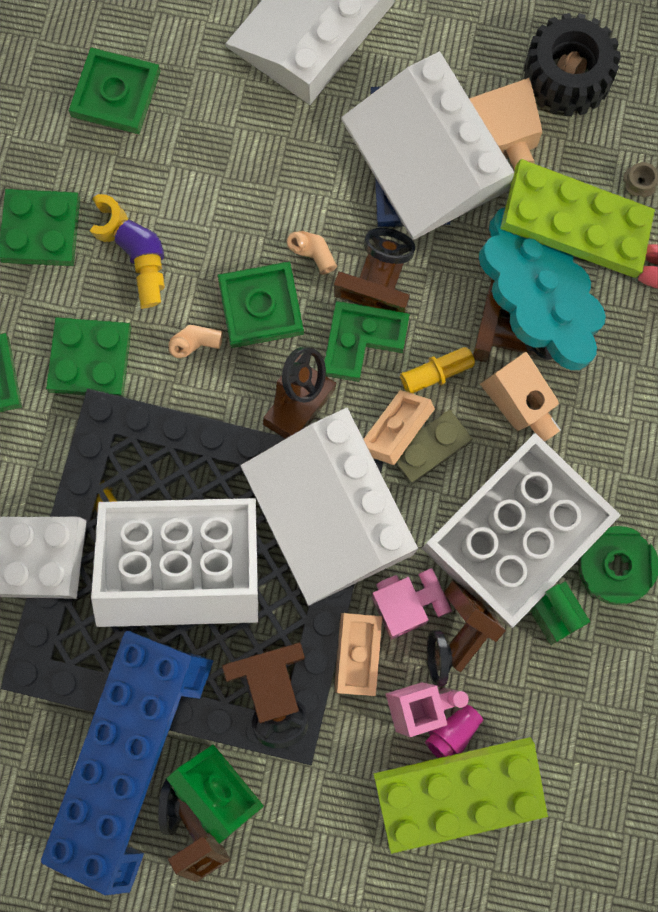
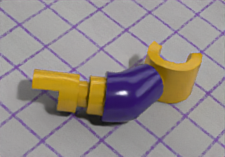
[90,194,165,309]

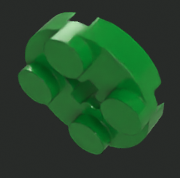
[578,526,658,605]

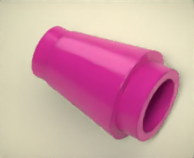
[425,704,483,758]

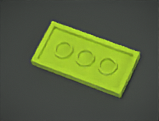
[500,159,655,278]
[373,737,548,854]

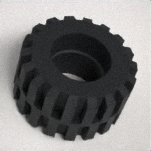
[523,13,621,117]

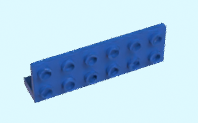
[41,631,214,896]

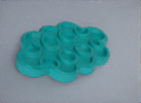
[478,207,606,370]

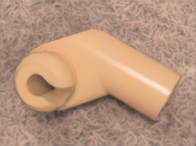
[287,231,337,275]
[169,325,223,358]

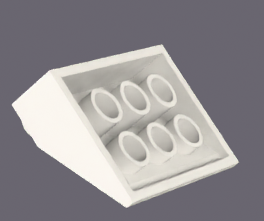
[225,0,395,105]
[342,51,514,240]
[241,408,418,606]
[421,433,621,628]
[91,498,258,627]

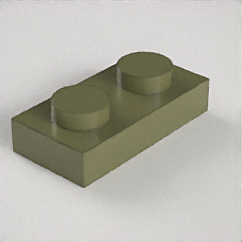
[395,409,473,485]

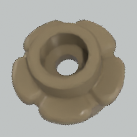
[623,162,658,198]

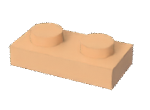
[363,390,435,465]
[334,613,382,696]

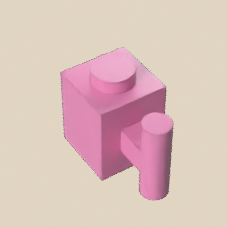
[372,568,452,640]
[386,682,469,737]

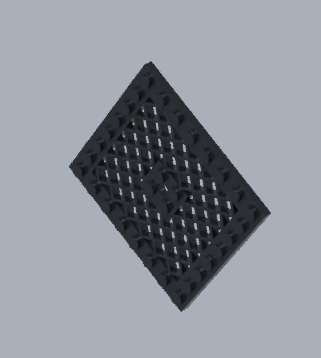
[0,389,384,766]

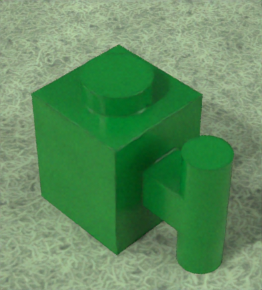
[530,581,590,645]

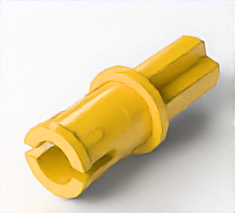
[400,347,475,394]

